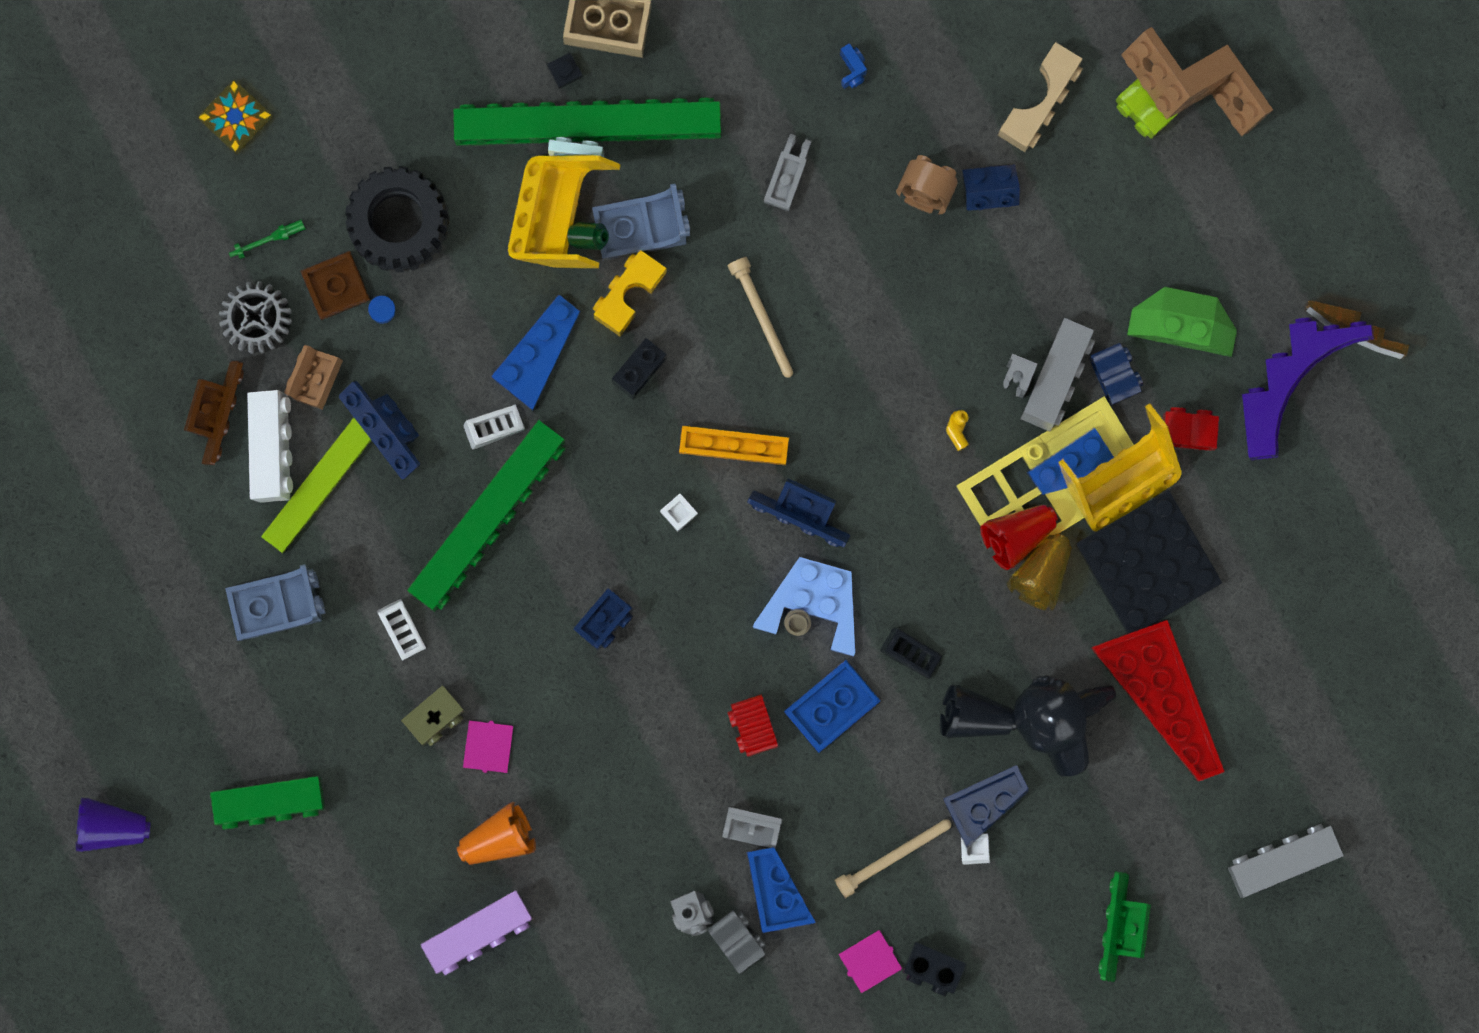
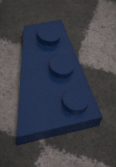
[943,765,1029,849]

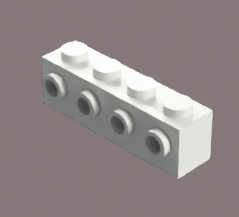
[248,390,293,503]

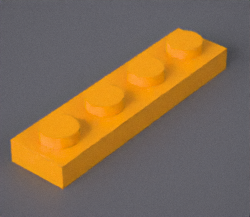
[679,426,789,465]

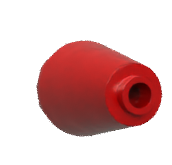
[980,505,1058,570]

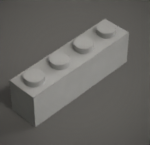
[1021,318,1095,431]
[1228,823,1344,898]

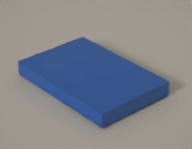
[784,660,880,753]

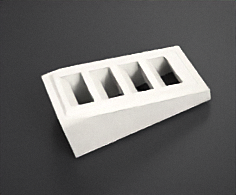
[463,405,525,450]
[377,599,426,660]

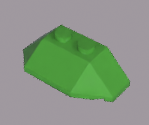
[1127,287,1237,357]

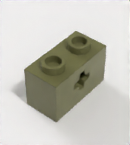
[401,685,465,747]

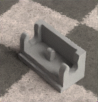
[1003,354,1037,399]
[722,807,782,848]

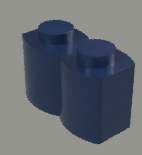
[1089,343,1143,406]

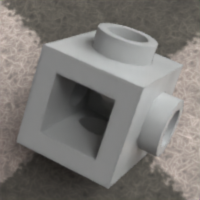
[671,891,714,936]

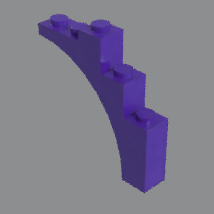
[1242,318,1374,460]

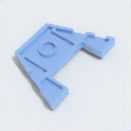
[753,557,855,657]

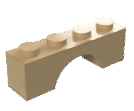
[998,42,1083,152]

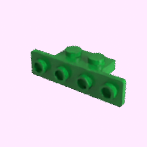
[1099,872,1151,982]

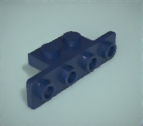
[339,381,420,480]
[747,478,850,547]

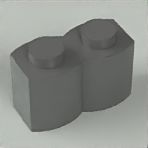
[707,910,766,974]

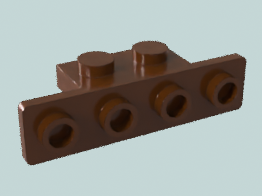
[184,361,244,465]

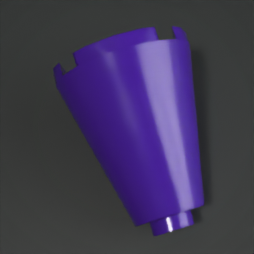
[75,797,150,852]

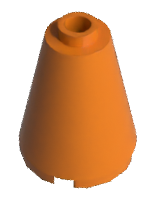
[457,802,536,865]

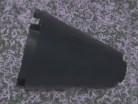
[940,685,1016,738]

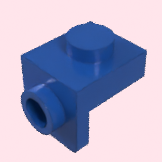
[840,43,867,89]

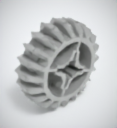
[219,282,292,354]

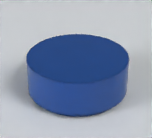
[368,296,396,324]

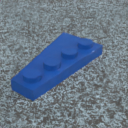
[491,295,580,411]

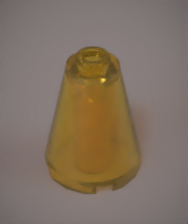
[1007,533,1072,610]

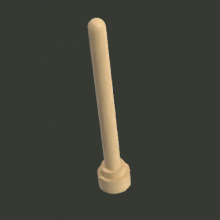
[728,257,793,378]
[835,819,952,898]

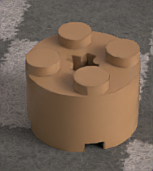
[896,155,958,214]

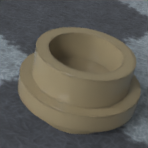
[784,609,812,636]

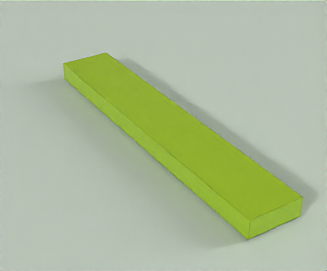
[261,418,371,553]

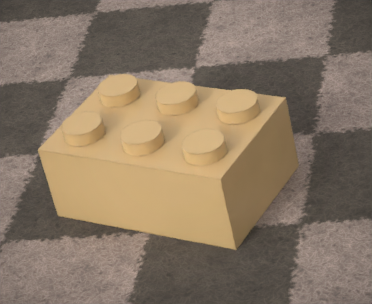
[563,0,652,58]

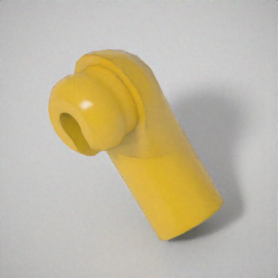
[946,410,969,451]

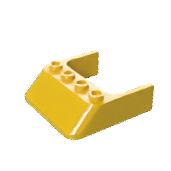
[508,155,621,268]
[1058,404,1182,531]

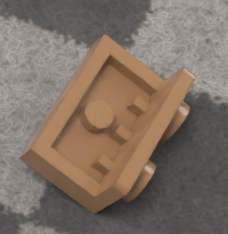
[285,345,343,410]

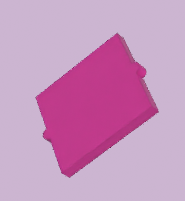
[463,721,513,773]
[838,930,902,993]

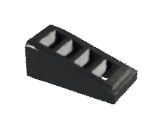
[880,628,943,679]

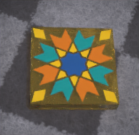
[197,80,273,155]

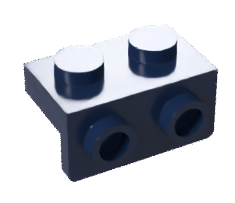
[962,164,1020,211]
[573,588,633,650]

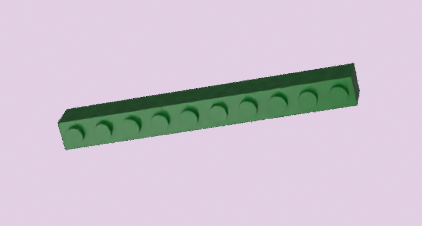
[454,98,721,145]

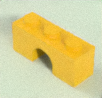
[593,250,667,336]

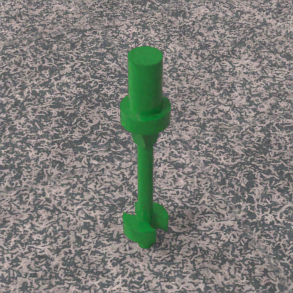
[229,220,305,259]

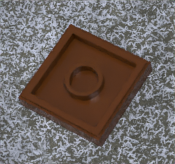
[301,251,370,321]

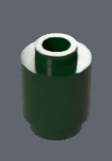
[567,222,609,250]

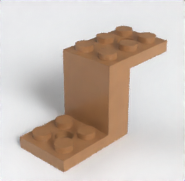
[1121,27,1273,137]

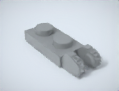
[764,134,812,211]

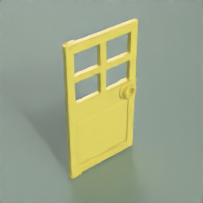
[956,396,1134,548]

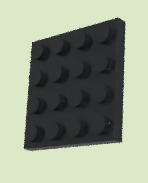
[1075,490,1222,634]

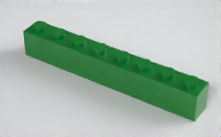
[407,420,566,612]

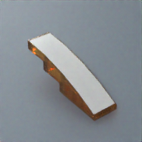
[1304,300,1409,359]

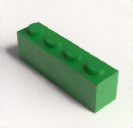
[210,776,325,830]

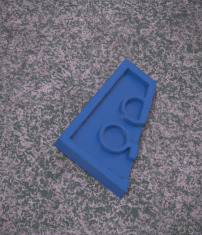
[1027,428,1114,495]
[747,847,816,933]

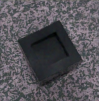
[547,52,583,89]

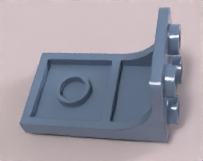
[592,184,690,261]
[225,564,326,641]

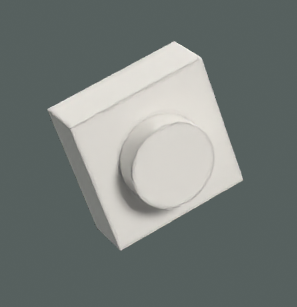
[660,494,698,532]
[961,834,990,865]

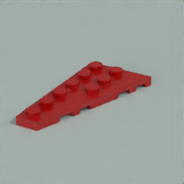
[1091,620,1224,782]

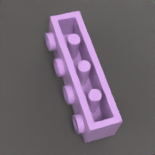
[421,890,533,975]

